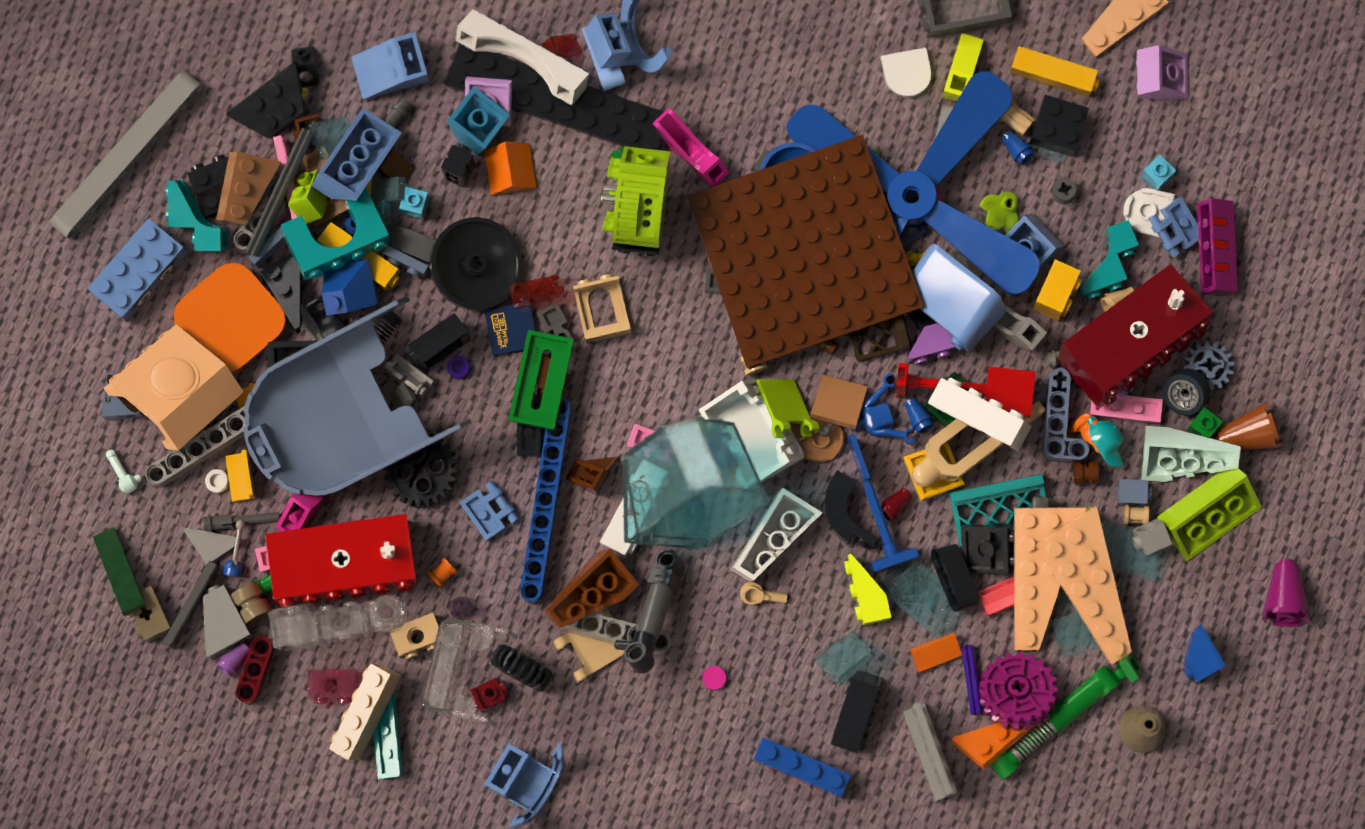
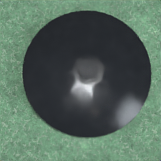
[429,217,522,311]

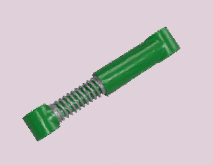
[990,665,1121,780]

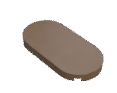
[789,411,844,463]

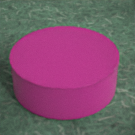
[702,666,726,690]

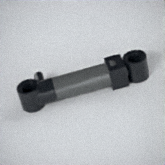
[614,548,685,674]

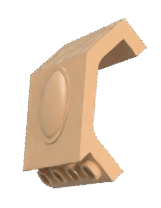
[104,324,244,450]

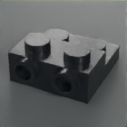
[187,155,229,218]
[961,523,1014,574]

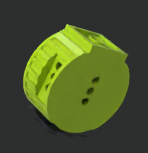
[601,146,671,256]

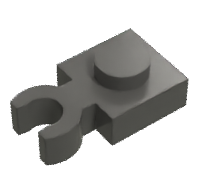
[536,302,571,338]

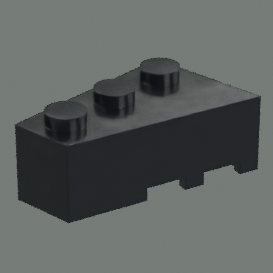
[830,669,883,753]

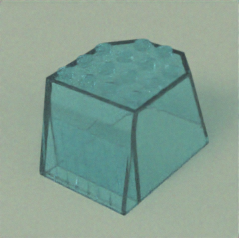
[623,417,769,549]

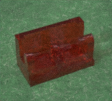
[509,274,564,308]

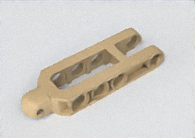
[912,397,1046,487]

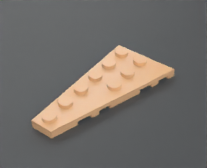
[1036,506,1132,664]
[1014,507,1086,650]

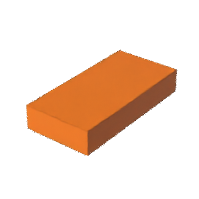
[910,632,962,672]

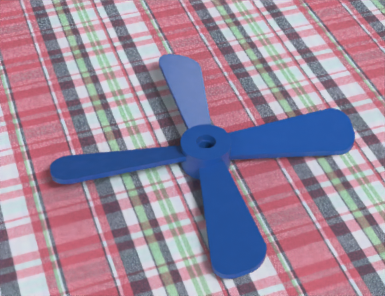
[787,72,1040,295]

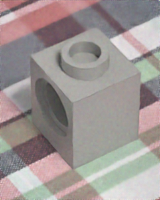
[1132,518,1172,556]

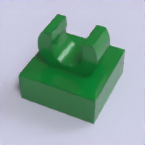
[1113,652,1143,683]

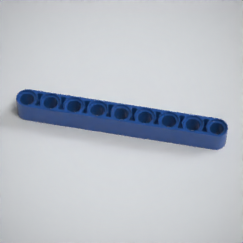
[520,397,571,604]

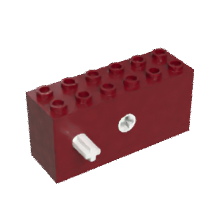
[1057,264,1213,409]

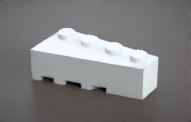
[928,378,1031,452]
[731,488,822,582]

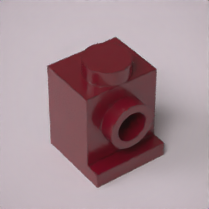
[470,678,508,713]

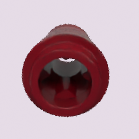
[880,488,912,522]

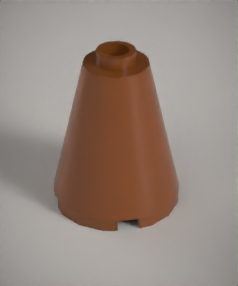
[1214,402,1282,451]

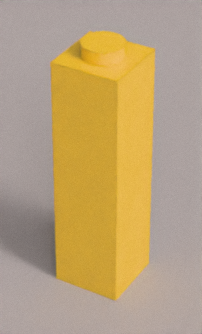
[1010,46,1100,97]
[317,222,400,292]

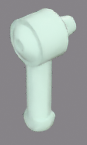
[106,450,142,495]

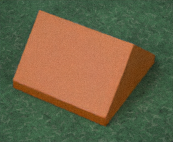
[484,142,537,196]

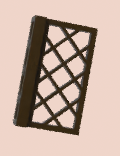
[850,315,912,362]

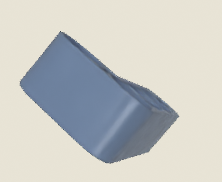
[1043,368,1089,463]

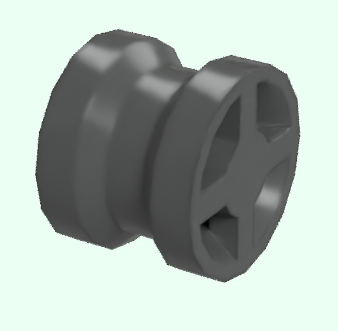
[1052,178,1076,204]

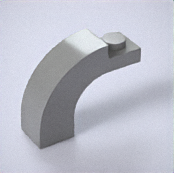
[992,303,1047,350]

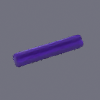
[961,645,983,715]

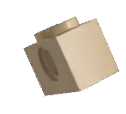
[389,613,445,660]

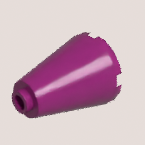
[1262,559,1310,627]

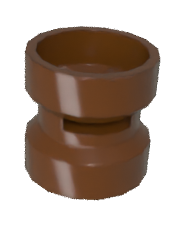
[1073,461,1099,485]

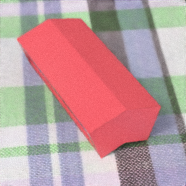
[978,576,1014,618]

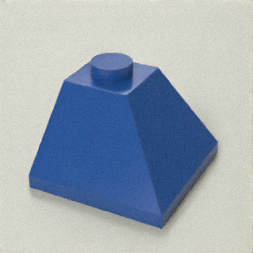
[321,258,379,316]
[1183,624,1226,684]

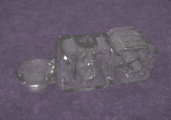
[268,594,408,651]

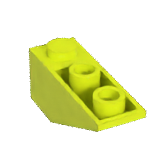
[942,33,984,102]
[844,554,891,626]

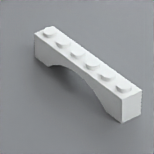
[456,9,589,105]

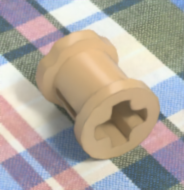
[1123,505,1149,525]

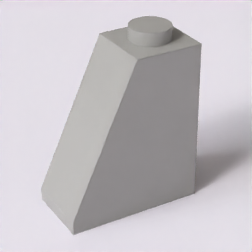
[203,584,253,659]

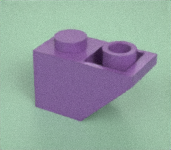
[908,323,955,365]

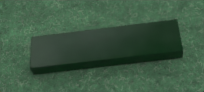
[93,527,146,616]

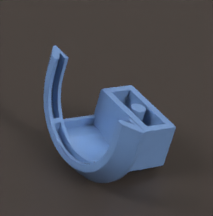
[585,0,671,73]
[484,743,564,829]

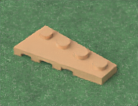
[1082,0,1169,58]

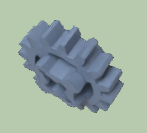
[1182,341,1235,392]

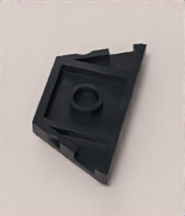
[226,61,306,139]

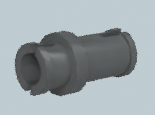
[384,98,412,129]

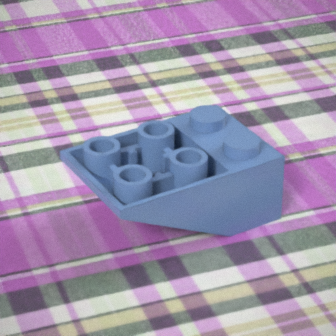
[351,32,430,101]

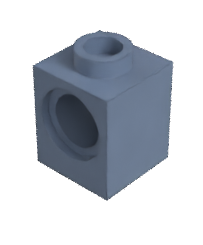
[1117,479,1152,507]

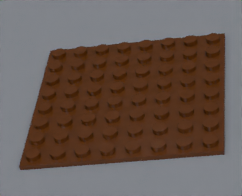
[687,134,924,369]

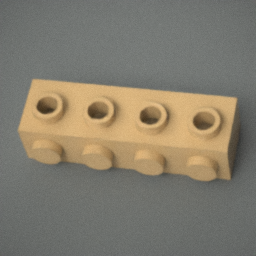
[329,664,401,761]

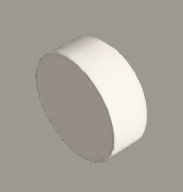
[205,469,229,493]

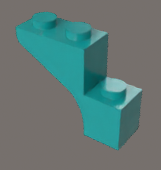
[165,180,229,251]
[1080,220,1139,300]

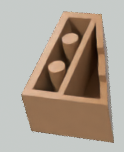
[216,152,281,225]

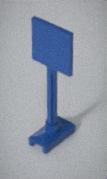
[847,433,919,573]

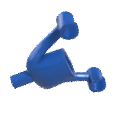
[850,373,917,445]

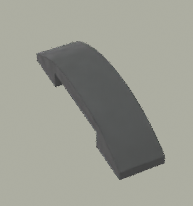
[383,221,435,264]

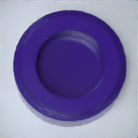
[447,356,471,380]

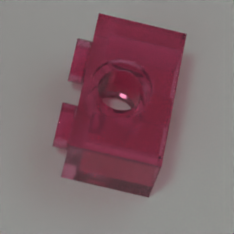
[308,669,357,704]

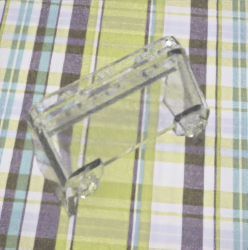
[422,618,518,727]

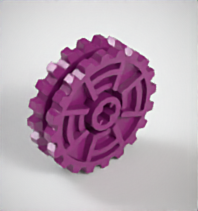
[979,652,1058,731]

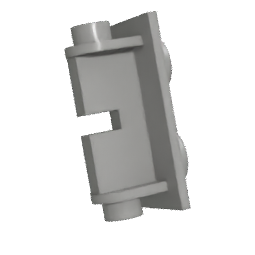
[384,354,434,399]

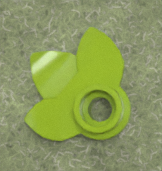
[979,192,1018,234]

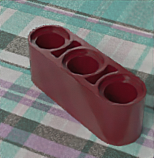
[235,636,275,705]

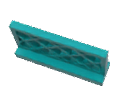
[948,474,1046,548]

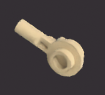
[740,582,787,605]

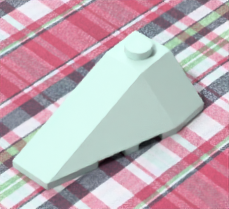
[1141,426,1241,482]

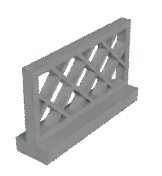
[902,702,958,802]

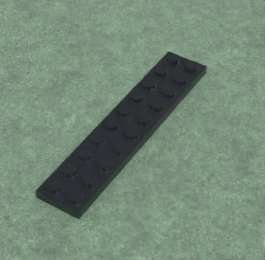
[444,43,666,151]

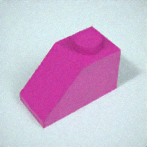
[276,493,325,532]

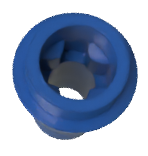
[1001,131,1034,165]
[904,398,934,434]

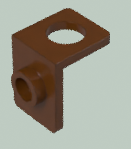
[293,114,323,154]

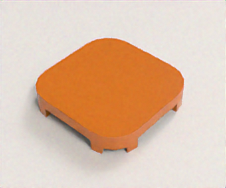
[173,263,287,375]

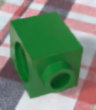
[1187,407,1223,438]

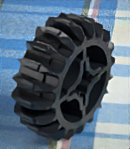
[490,644,553,692]

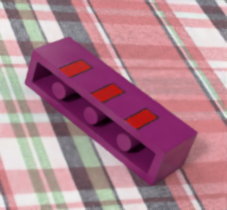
[1197,198,1238,296]

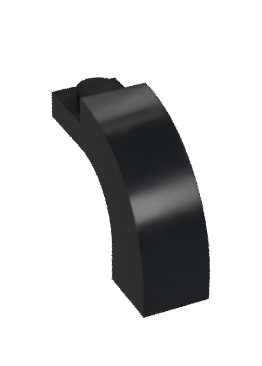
[825,470,878,549]

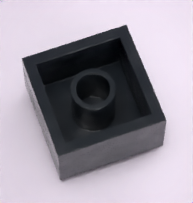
[1029,95,1089,157]

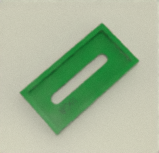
[508,330,574,431]

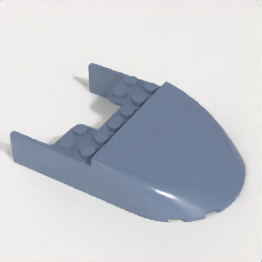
[243,297,472,496]

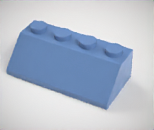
[312,108,402,201]

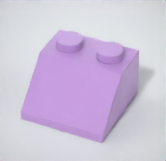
[1136,45,1188,99]

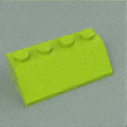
[1157,468,1262,561]

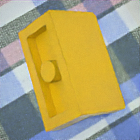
[225,449,256,503]

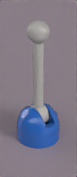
[223,520,245,577]

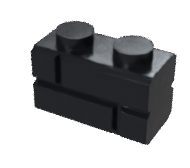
[441,144,476,187]

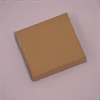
[810,375,868,429]

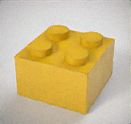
[1033,260,1082,321]

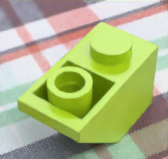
[288,170,327,224]

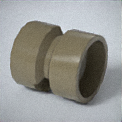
[230,581,272,625]

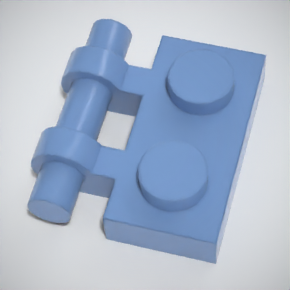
[1148,197,1199,258]
[459,481,519,542]

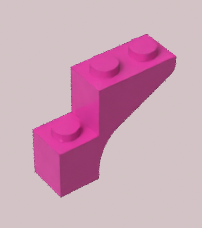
[652,108,730,187]

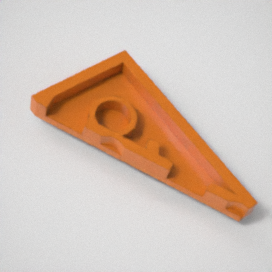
[952,719,1043,769]

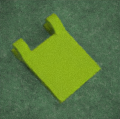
[756,379,819,438]

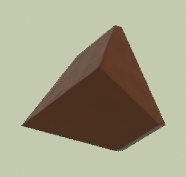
[565,456,619,496]

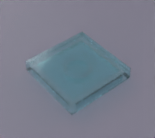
[814,630,875,686]

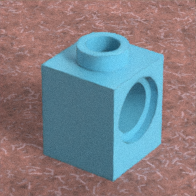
[1141,155,1176,191]
[399,187,430,220]

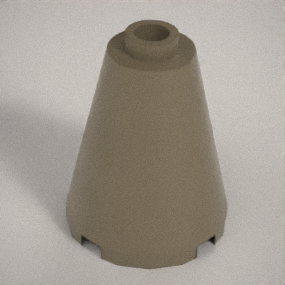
[1119,705,1166,753]

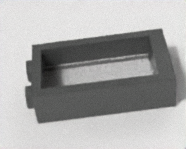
[918,0,1012,38]

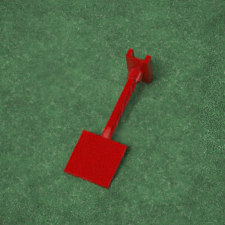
[896,363,1036,418]

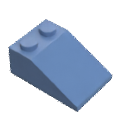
[1005,214,1064,297]

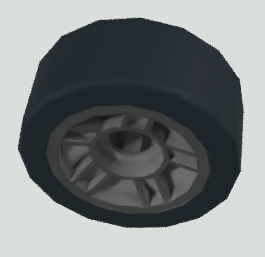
[1163,368,1211,416]

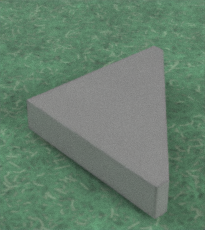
[183,528,244,565]

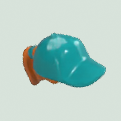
[1067,413,1124,468]

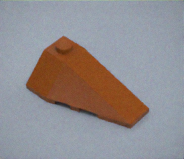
[545,549,640,628]

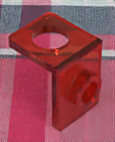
[540,34,582,58]

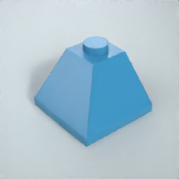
[447,86,510,156]

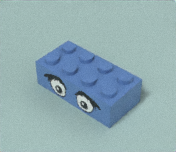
[87,218,187,323]

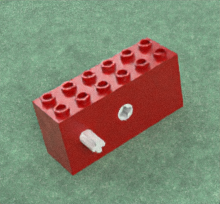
[265,514,417,608]

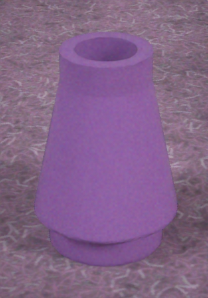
[216,642,250,677]

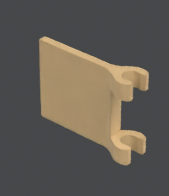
[554,609,625,683]

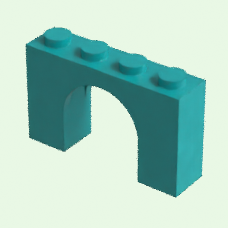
[281,188,390,280]

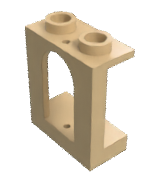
[573,274,631,344]

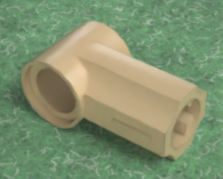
[999,98,1035,136]

